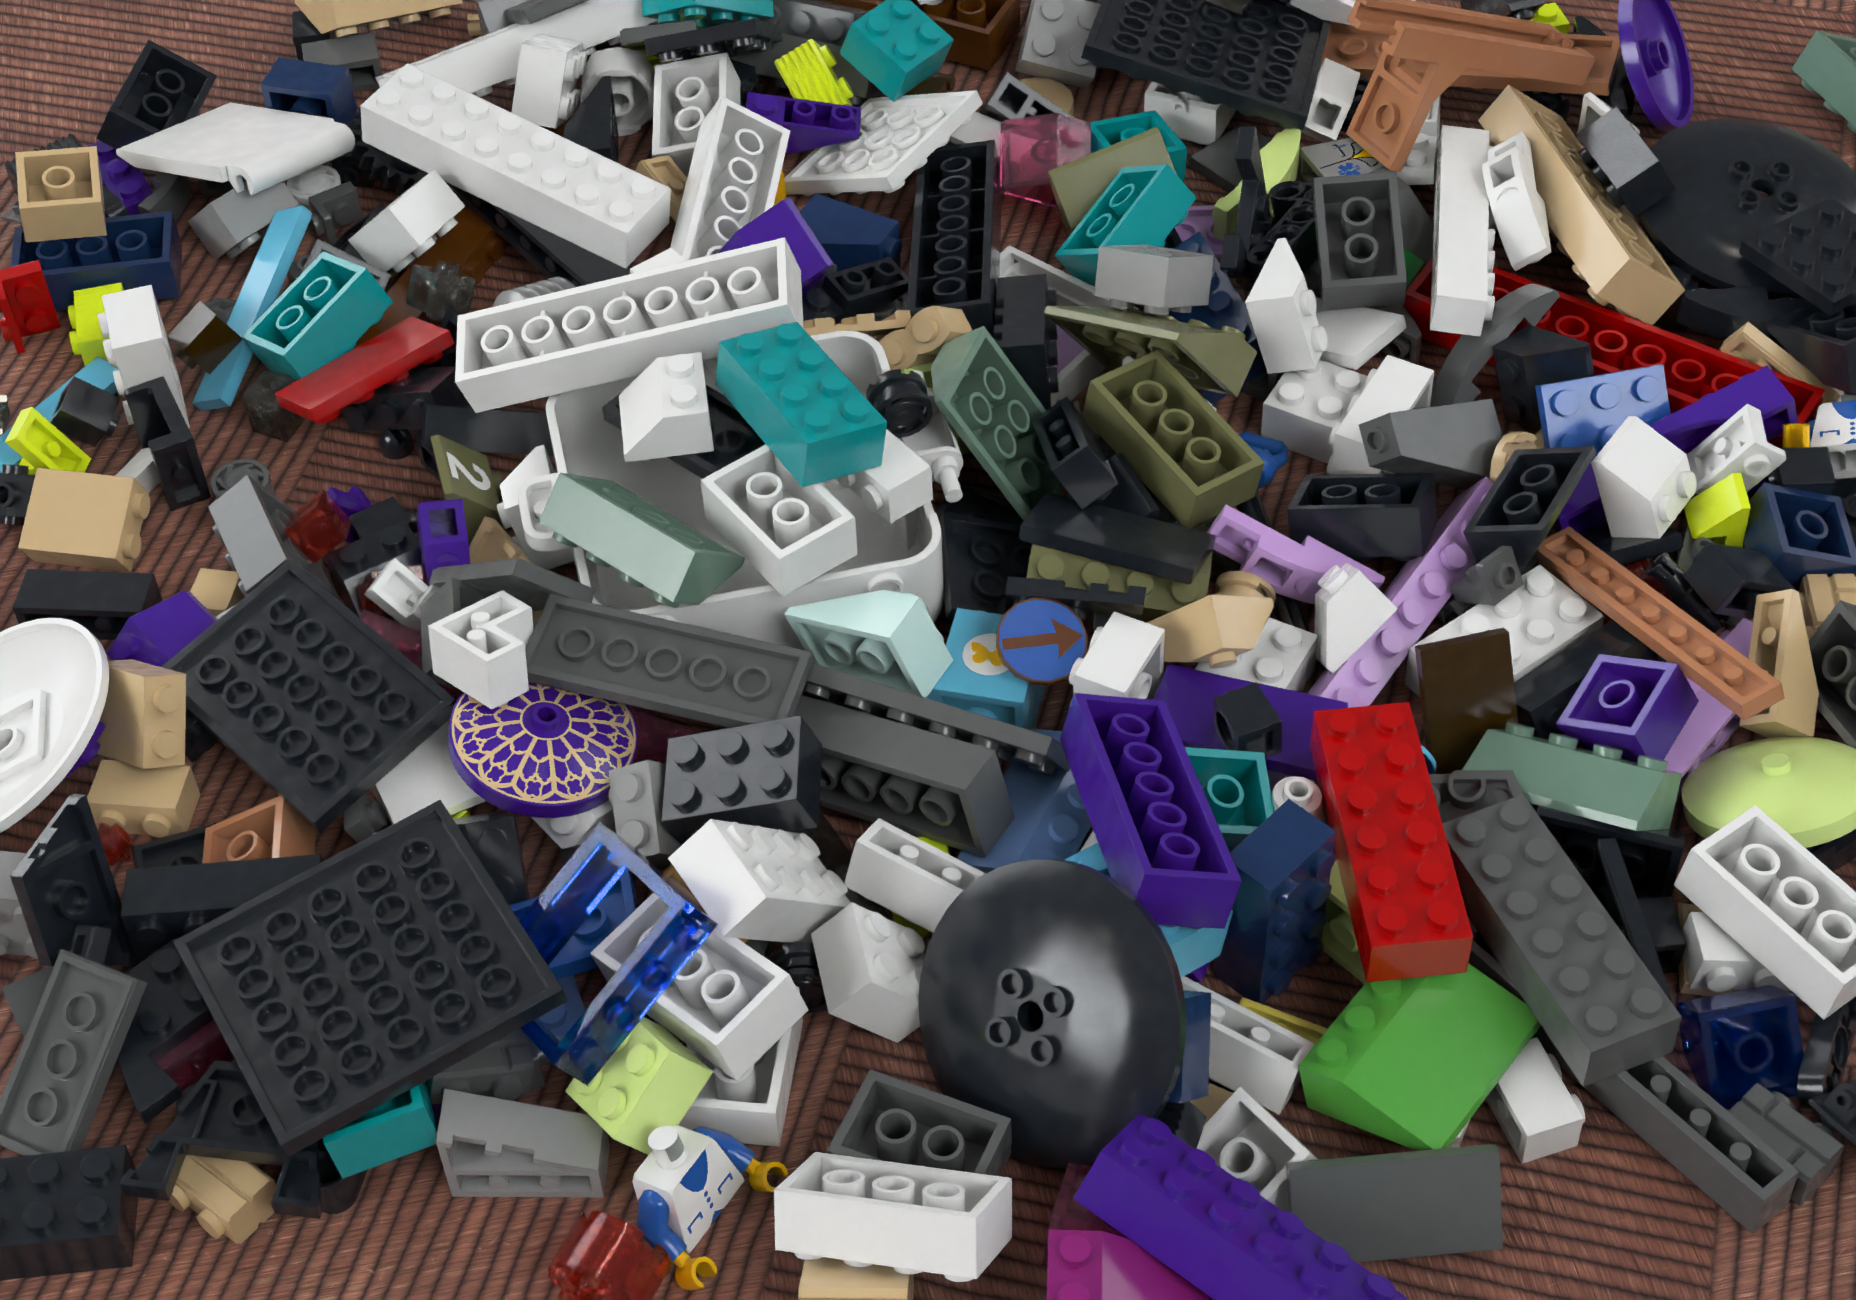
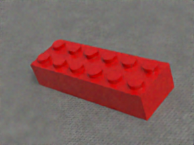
[1310,702,1473,983]

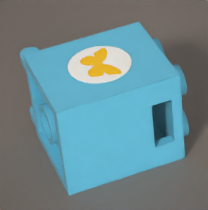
[926,608,1045,760]

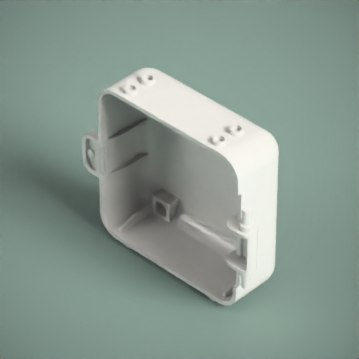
[517,331,963,650]

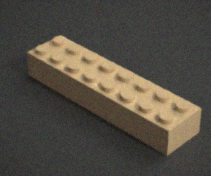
[1478,84,1685,326]

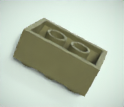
[1048,127,1176,237]

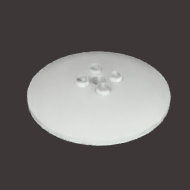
[0,618,109,833]

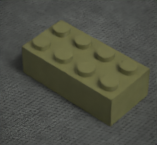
[1082,350,1265,529]

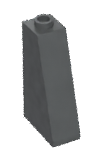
[1359,399,1502,490]

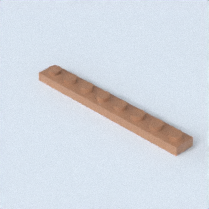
[1534,527,1785,720]

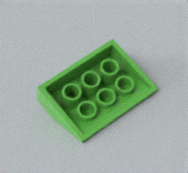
[1298,963,1541,1151]

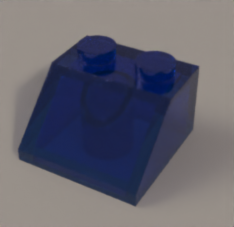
[1676,985,1804,1110]

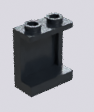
[124,376,211,512]

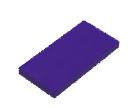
[1153,664,1348,781]

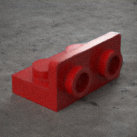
[0,260,61,354]

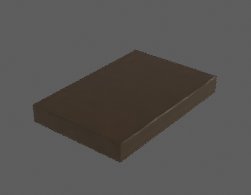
[1415,627,1518,774]

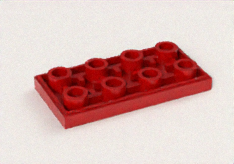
[274,316,454,424]

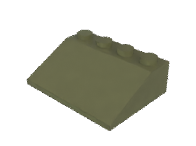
[1044,306,1257,397]

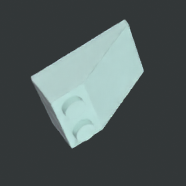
[784,589,953,698]

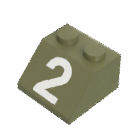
[430,435,506,546]

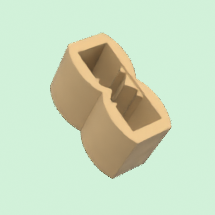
[879,306,973,373]

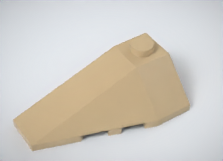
[1085,595,1274,669]

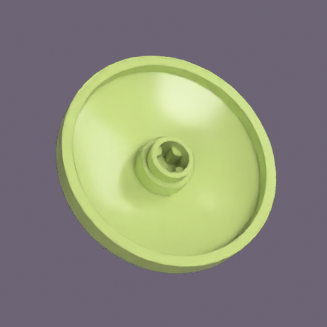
[1682,736,1856,848]

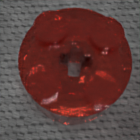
[548,1210,672,1300]

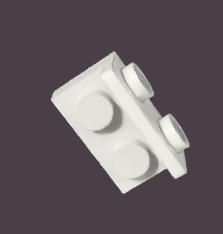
[1687,404,1787,494]

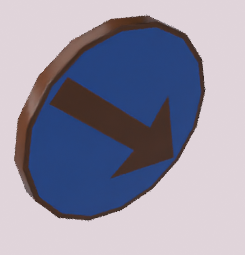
[996,597,1087,685]

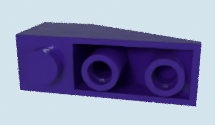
[746,92,861,155]
[416,498,470,586]

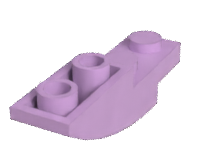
[1207,504,1385,605]

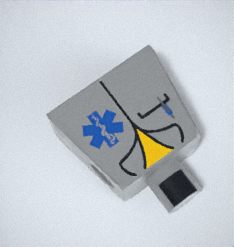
[1298,138,1393,183]

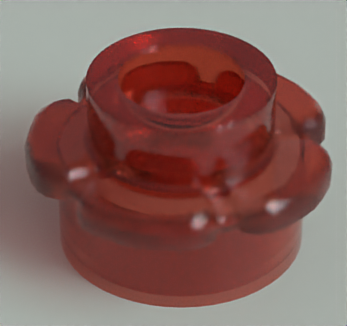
[98,822,133,866]

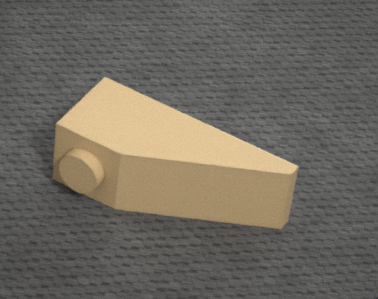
[1739,589,1819,738]

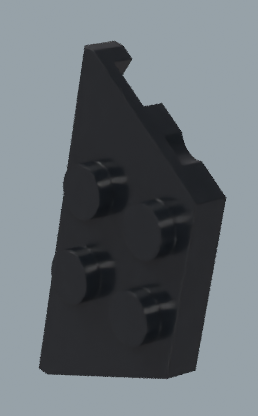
[10,794,139,966]

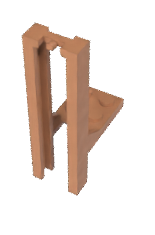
[1346,0,1596,172]

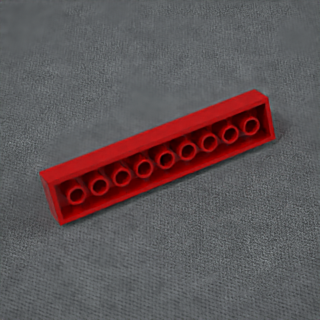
[1402,257,1825,448]

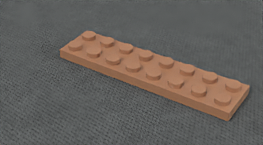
[1319,21,1621,96]

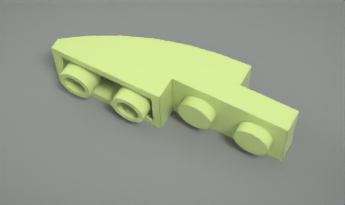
[1212,128,1301,241]

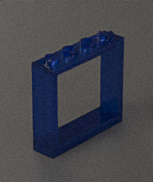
[519,822,718,1086]

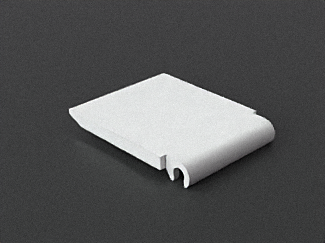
[116,102,355,195]

